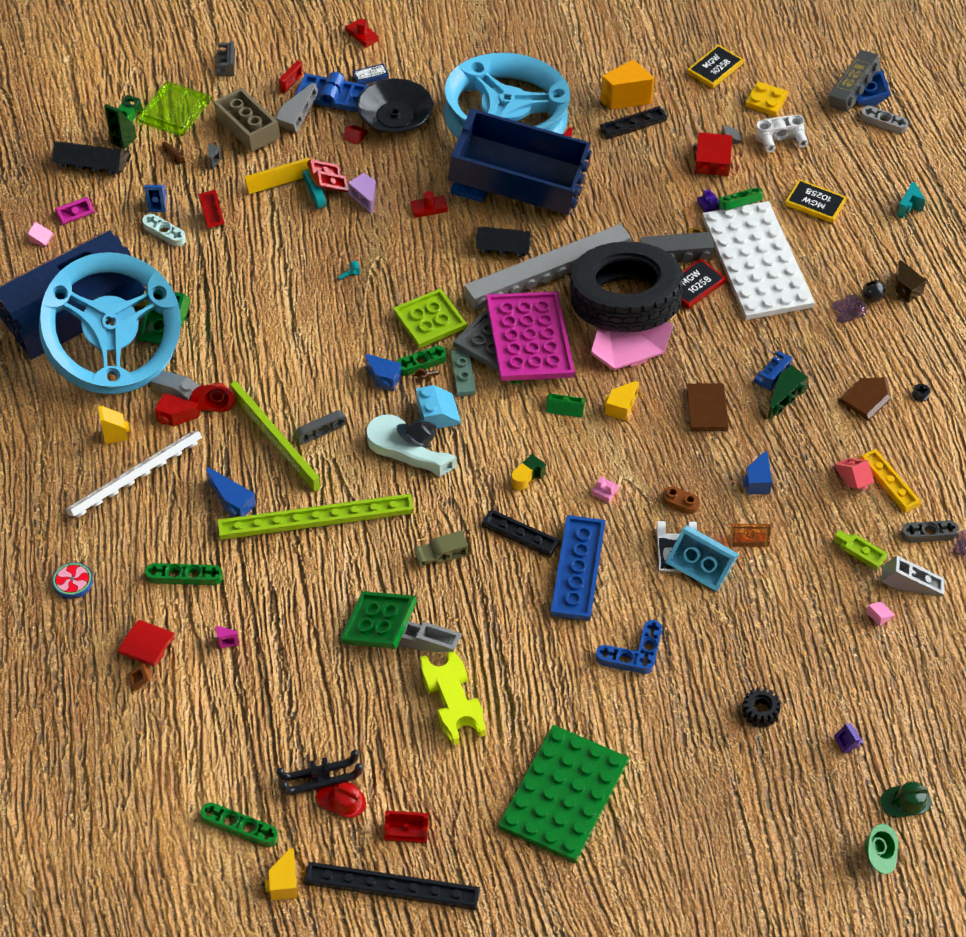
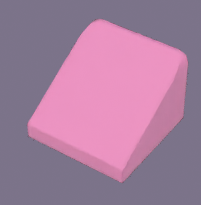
[28,222,53,247]
[866,601,895,626]

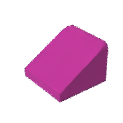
[215,626,239,649]

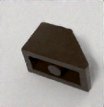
[896,260,927,302]

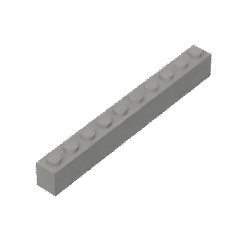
[464,224,631,311]

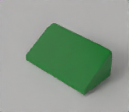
[546,393,586,418]

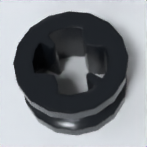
[912,384,930,402]

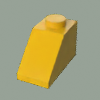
[603,381,639,421]
[98,406,130,444]
[265,848,298,900]

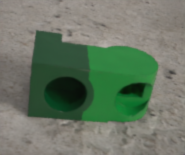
[118,95,143,123]

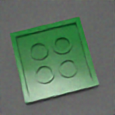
[340,591,417,649]

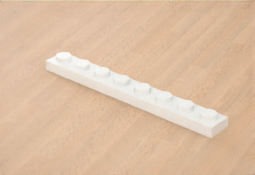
[65,431,202,517]

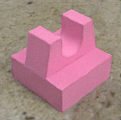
[592,476,619,503]

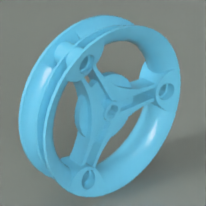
[444,53,570,138]
[39,252,181,394]

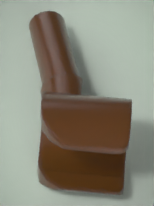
[413,368,440,383]

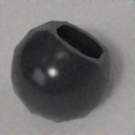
[862,280,885,302]

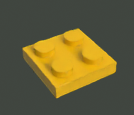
[745,81,789,117]

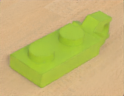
[833,530,888,571]

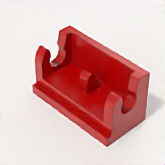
[384,810,429,844]

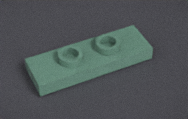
[450,350,476,397]

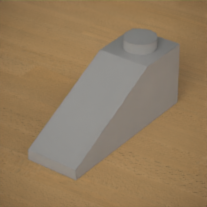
[275,83,318,133]
[150,371,200,401]
[881,556,945,596]

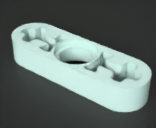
[142,214,186,247]

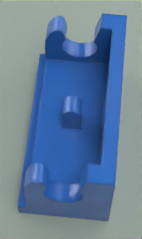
[754,351,793,391]

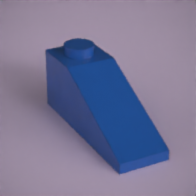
[206,467,256,517]

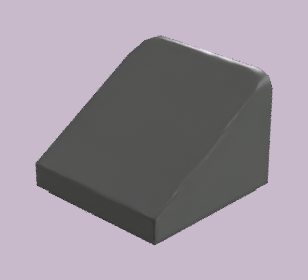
[721,125,742,144]
[208,143,221,170]

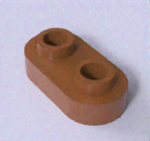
[662,486,700,514]

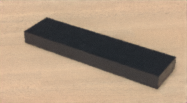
[600,106,668,140]
[482,509,560,558]

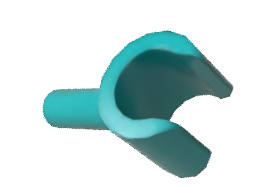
[337,261,361,280]

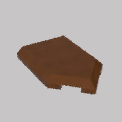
[839,377,891,421]

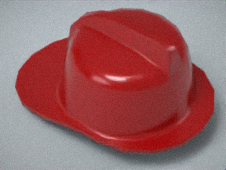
[190,382,235,412]
[317,782,366,818]

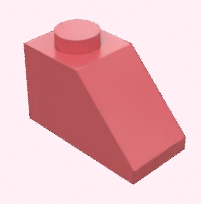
[834,458,874,490]

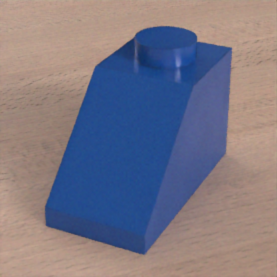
[144,185,167,212]
[365,354,401,391]
[742,452,772,495]

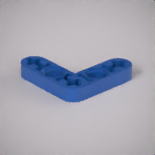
[596,620,662,674]

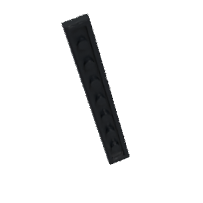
[304,862,480,910]

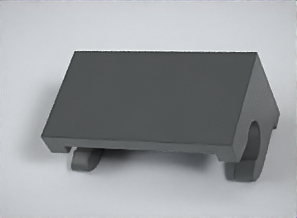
[216,41,235,76]

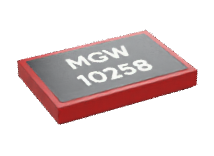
[681,259,726,309]

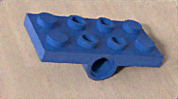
[295,72,369,112]

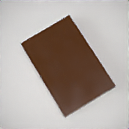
[686,383,729,431]

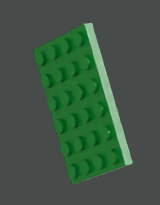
[498,725,629,863]

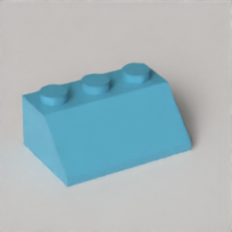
[665,526,739,591]

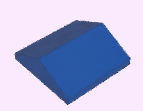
[857,70,891,106]

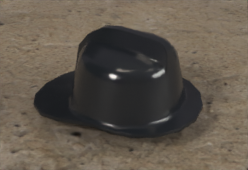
[397,419,437,448]

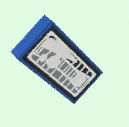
[352,63,389,84]

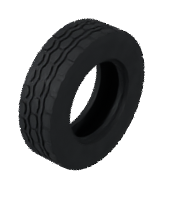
[570,241,683,333]

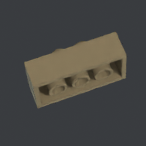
[213,88,280,152]

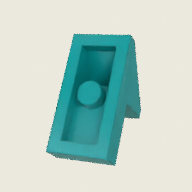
[897,182,925,218]

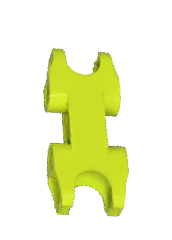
[420,651,486,745]

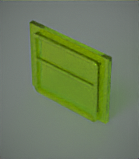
[138,81,212,136]

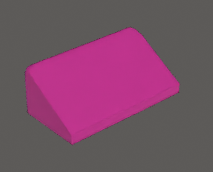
[54,196,95,225]

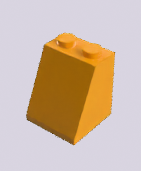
[600,59,655,110]

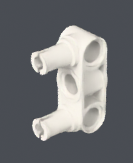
[755,115,808,153]

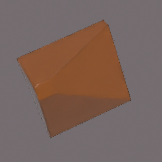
[127,664,152,692]

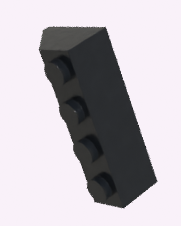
[52,141,130,174]

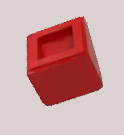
[343,125,368,145]

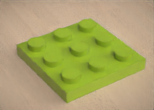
[393,288,467,349]

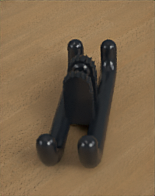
[276,750,363,795]

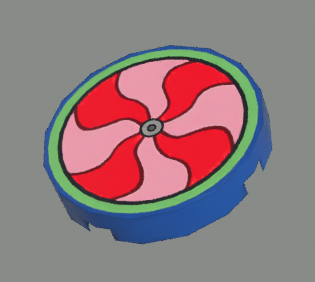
[52,562,93,599]

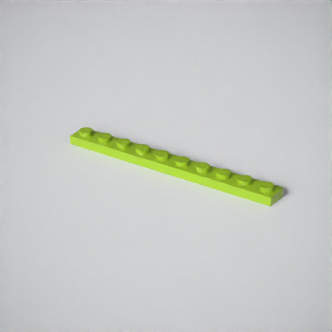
[218,494,414,540]

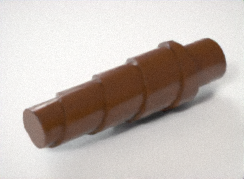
[162,141,185,163]

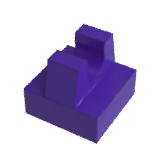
[697,189,719,213]
[834,723,864,753]

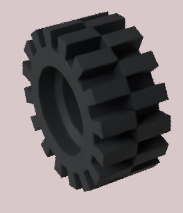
[742,687,781,728]

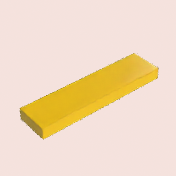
[244,157,310,194]
[860,449,921,513]

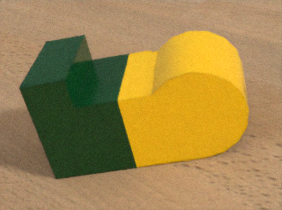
[512,454,546,491]

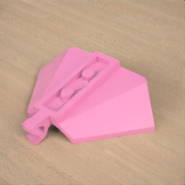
[591,322,673,370]

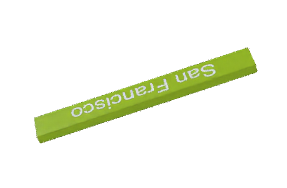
[230,381,320,492]

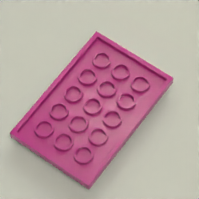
[486,291,575,381]

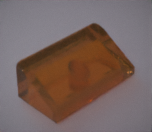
[729,524,771,547]

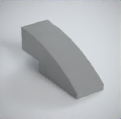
[399,621,462,652]

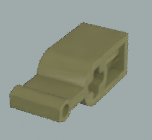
[413,530,468,566]

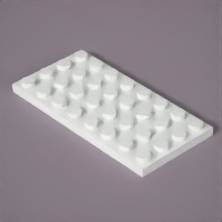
[702,201,815,320]

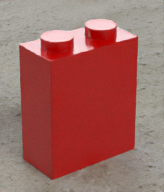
[695,132,733,176]

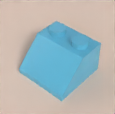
[416,385,461,429]

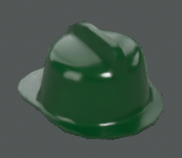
[880,781,931,817]

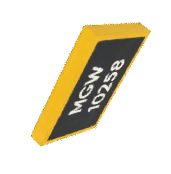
[687,44,744,89]
[785,179,847,223]

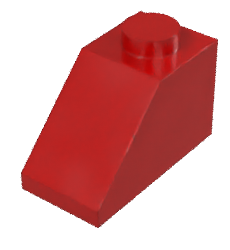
[155,393,200,426]

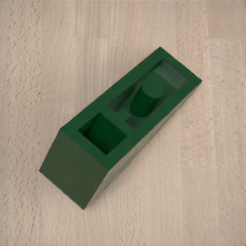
[104,104,137,149]

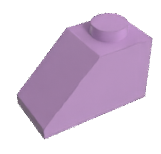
[348,173,376,213]

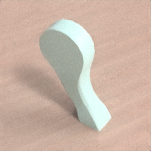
[367,415,457,477]

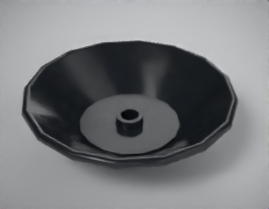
[356,78,434,133]

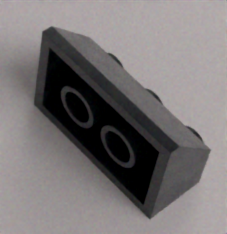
[476,226,533,256]

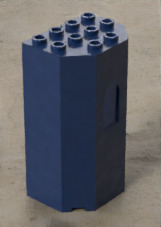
[448,108,592,215]
[0,230,146,360]

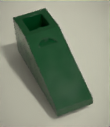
[767,365,808,419]

